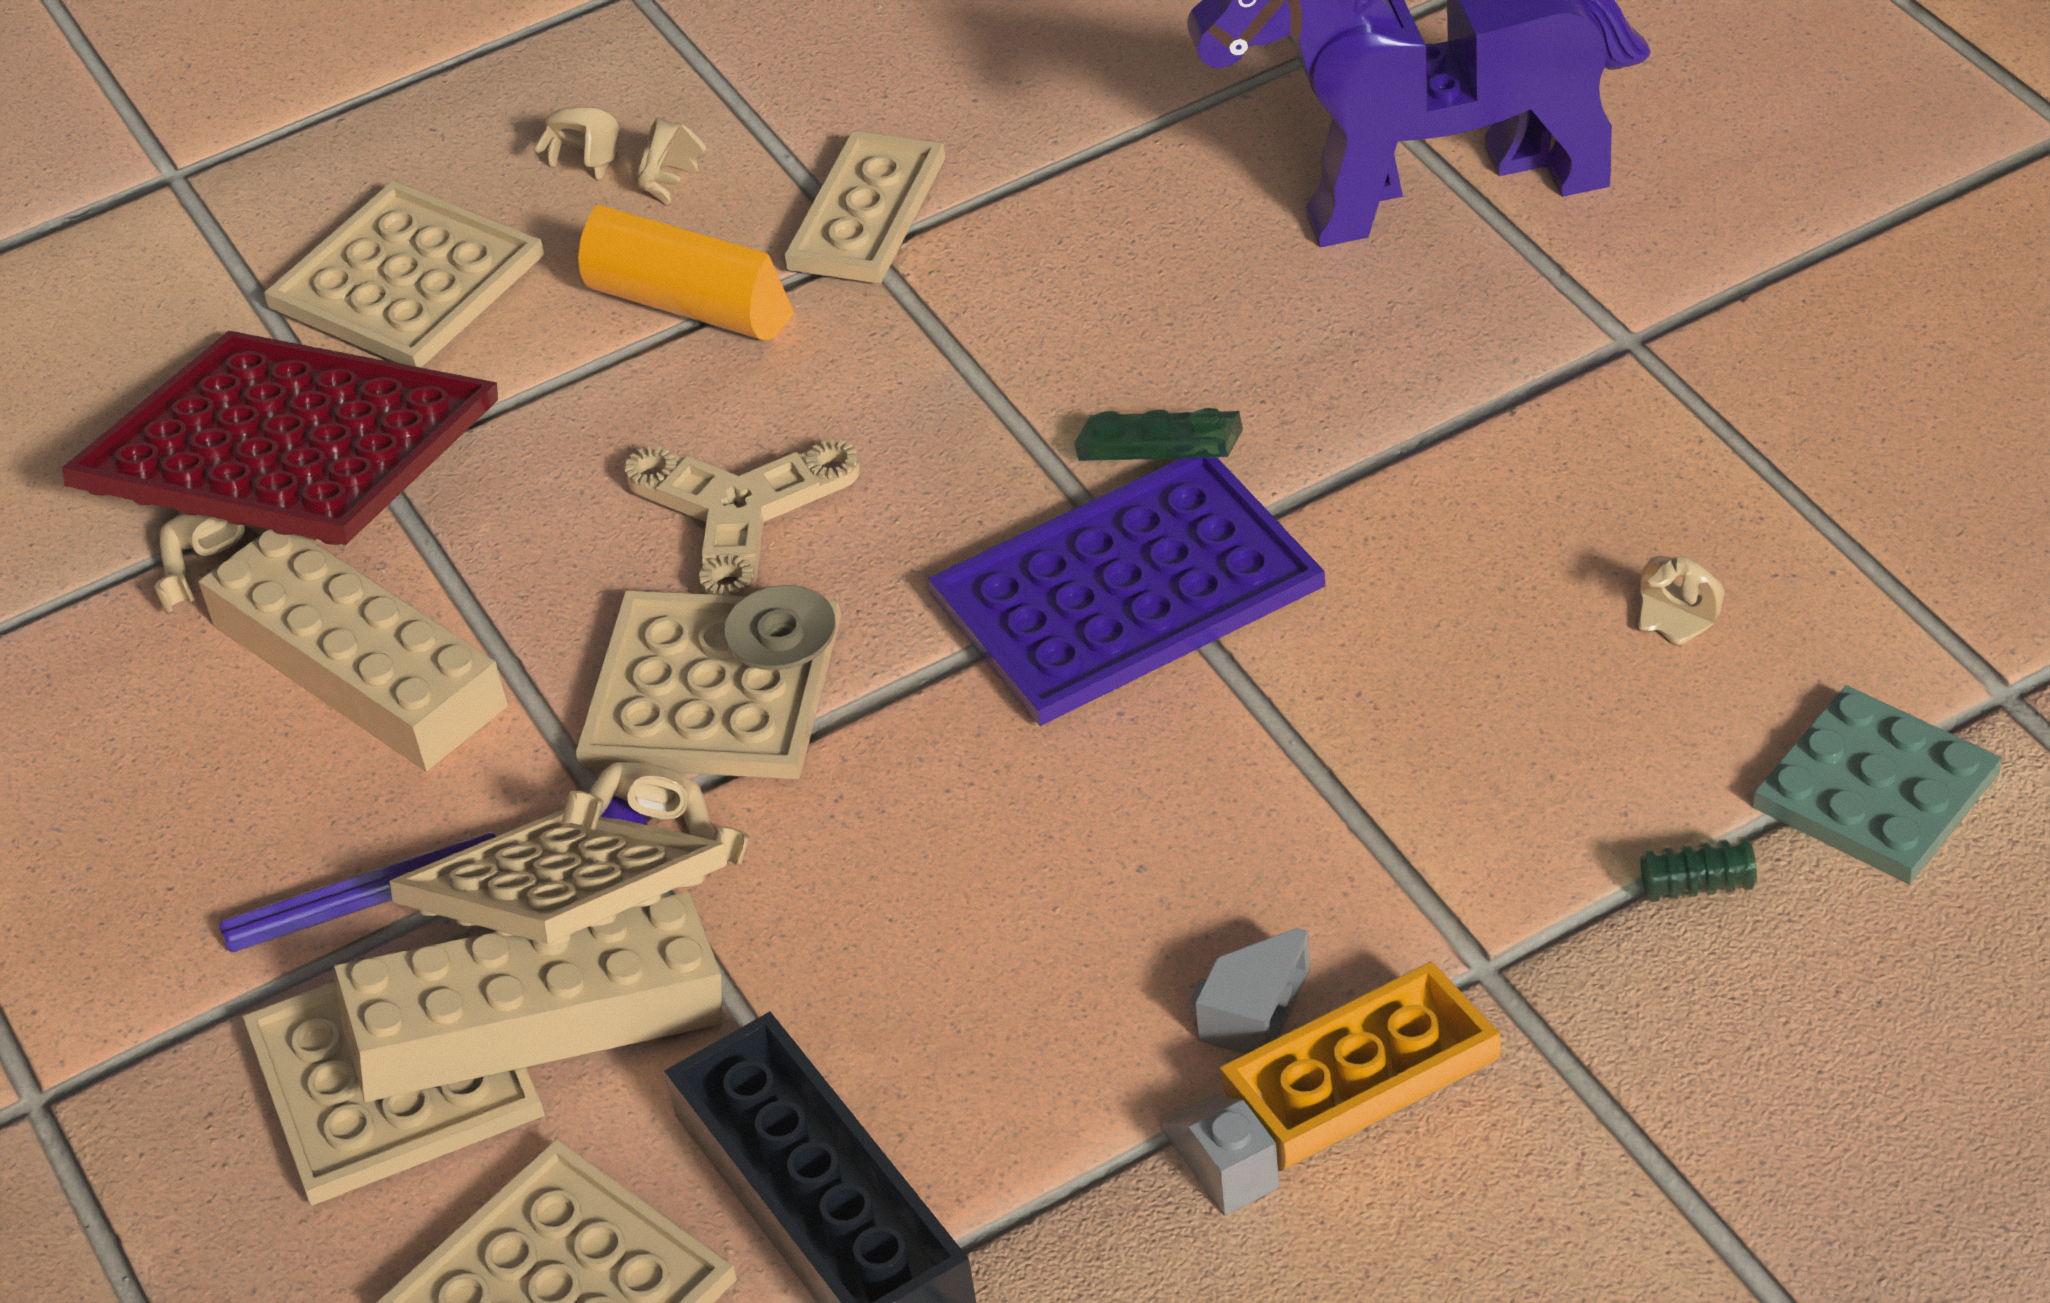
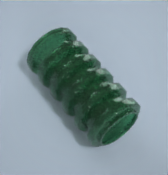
[1640,836,1757,902]

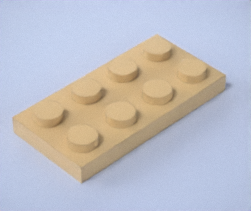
[785,131,946,284]

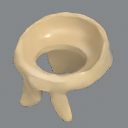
[535,107,619,180]
[636,118,707,206]
[1638,555,1725,645]

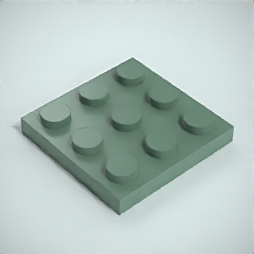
[1753,685,2002,885]

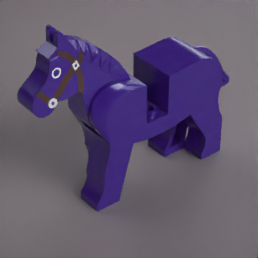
[1187,0,1651,247]

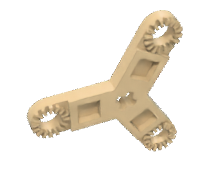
[625,439,860,596]

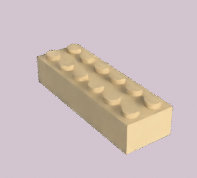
[198,529,508,772]
[334,892,722,1103]

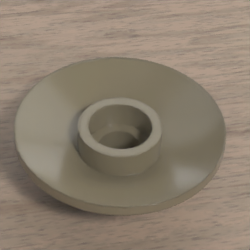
[724,585,836,670]

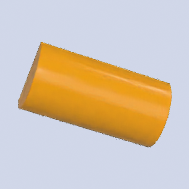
[578,204,794,341]
[1219,961,1501,1171]

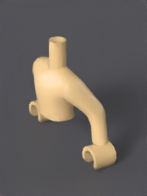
[154,510,317,614]
[561,762,750,866]

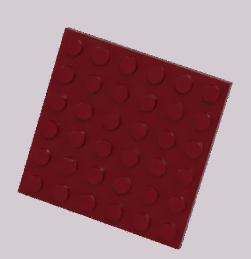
[62,331,498,545]

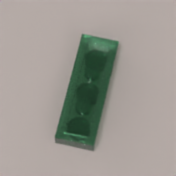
[1074,408,1243,461]

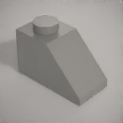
[1190,928,1310,1054]
[1161,1094,1279,1216]

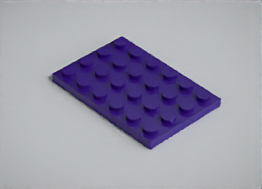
[928,446,1325,726]

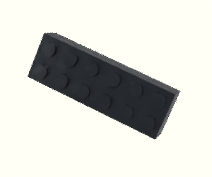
[664,1011,977,1303]

